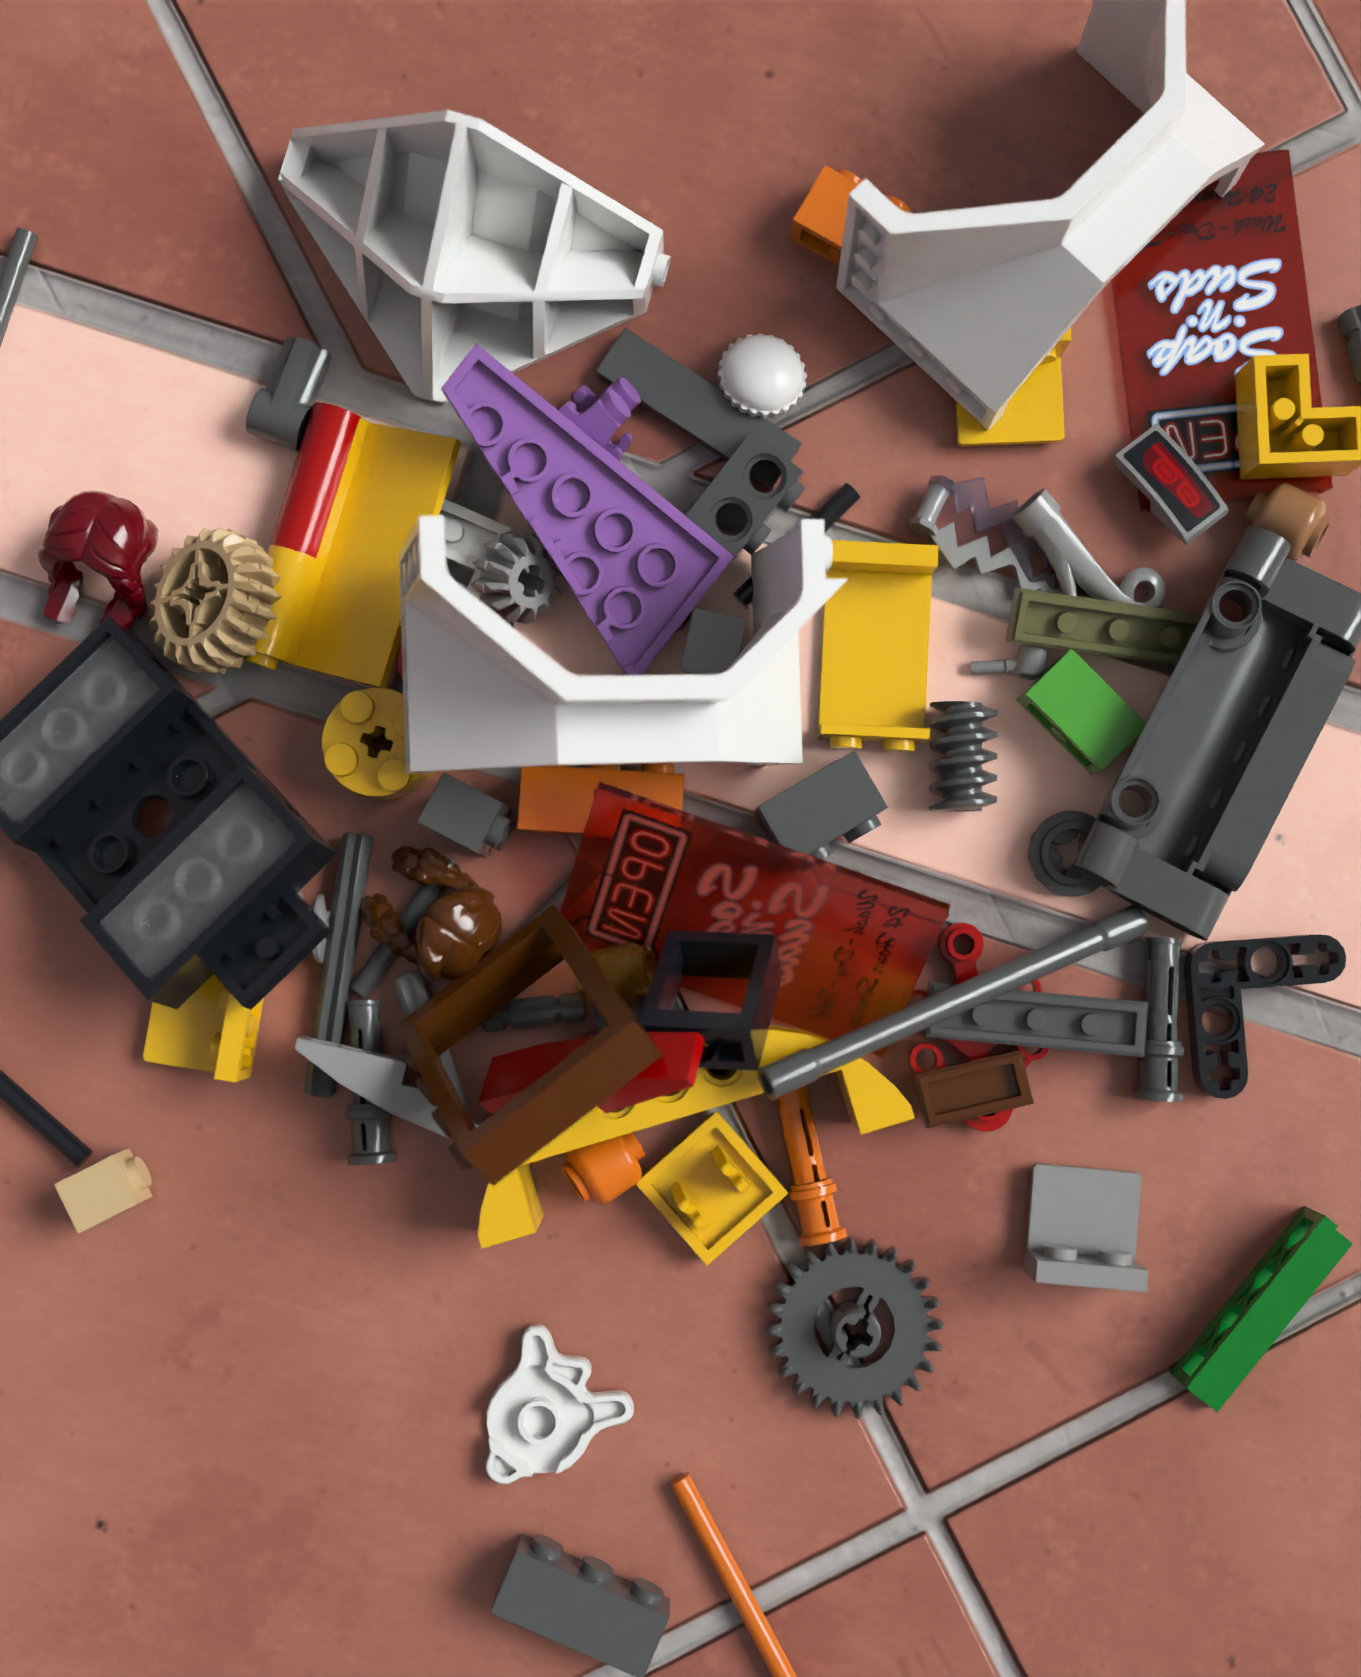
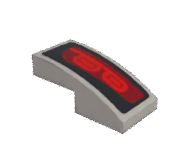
[1115,423,1228,545]

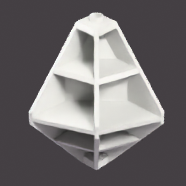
[278,110,671,405]

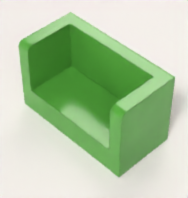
[1016,648,1145,775]

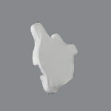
[486,1324,634,1484]

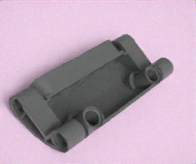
[1072,526,1361,941]

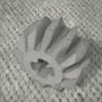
[470,532,563,624]

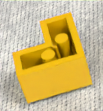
[1235,354,1361,479]

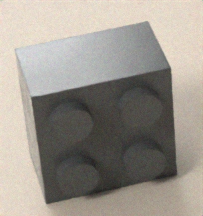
[754,750,888,870]

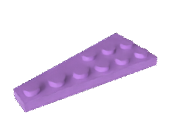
[441,343,734,675]

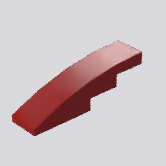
[478,1032,705,1115]

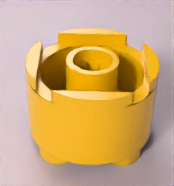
[322,688,433,801]

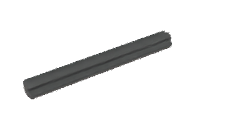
[304,832,373,1098]

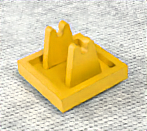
[636,1110,788,1266]

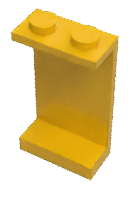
[817,540,939,753]

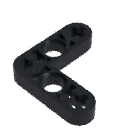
[1184,934,1346,1099]

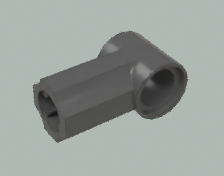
[246,336,332,452]

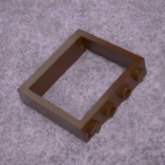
[396,904,663,1186]

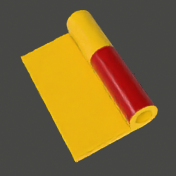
[244,402,462,688]

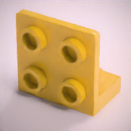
[955,327,1072,447]
[143,974,264,1082]

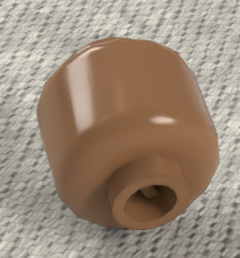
[1244,482,1331,561]

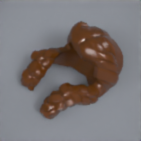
[360,846,502,981]

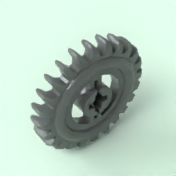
[765,1236,944,1419]

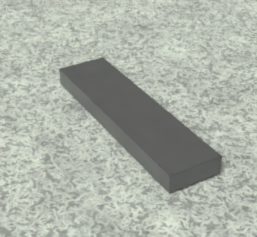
[596,327,802,491]
[923,982,1148,1057]

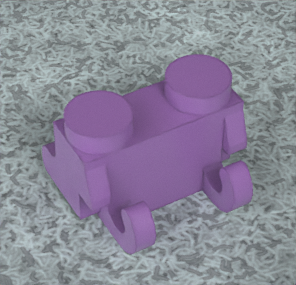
[558,377,641,461]

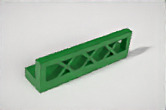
[1169,1206,1353,1412]

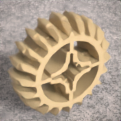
[148,528,281,674]

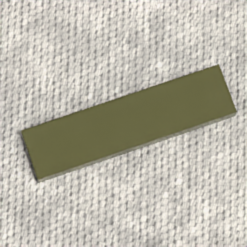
[1005,587,1226,665]

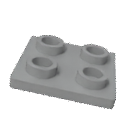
[1024,1163,1149,1292]

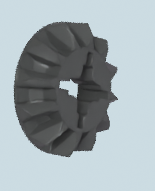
[1027,811,1100,897]

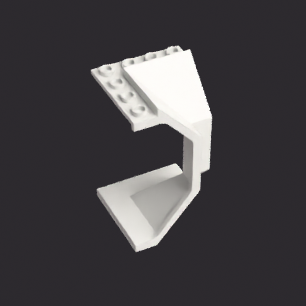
[836,0,1265,430]
[399,516,848,774]

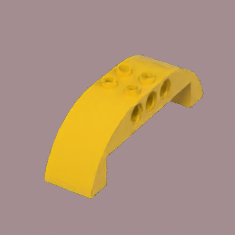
[478,1025,915,1249]

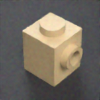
[54,1148,153,1234]

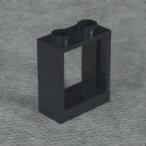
[639,930,782,1071]

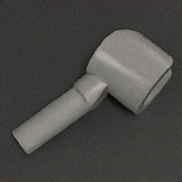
[971,645,1048,680]

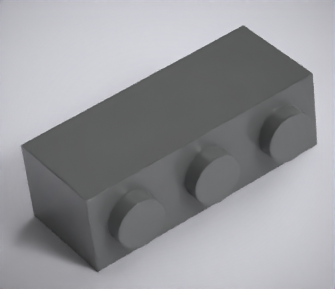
[490,1534,670,1677]

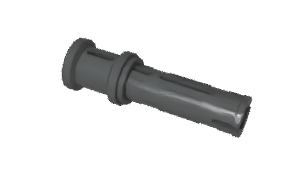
[1133,937,1184,1102]
[345,999,397,1165]

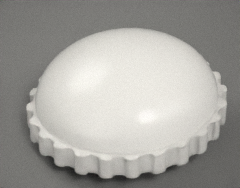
[717,333,807,419]

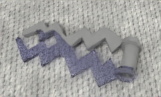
[908,475,1083,594]

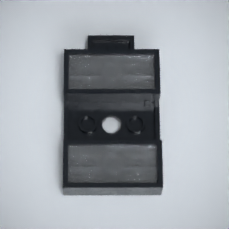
[0,617,337,1010]

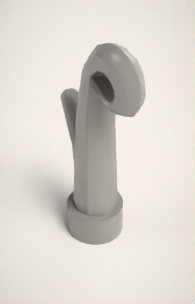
[1012,488,1166,607]

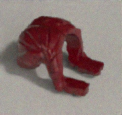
[38,490,159,630]

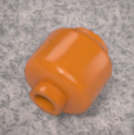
[561,1133,645,1205]

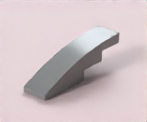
[295,1036,484,1138]

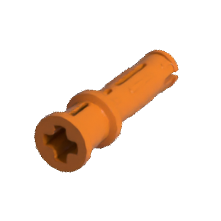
[776,1085,847,1246]

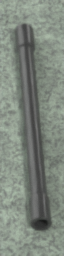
[758,905,1148,1100]

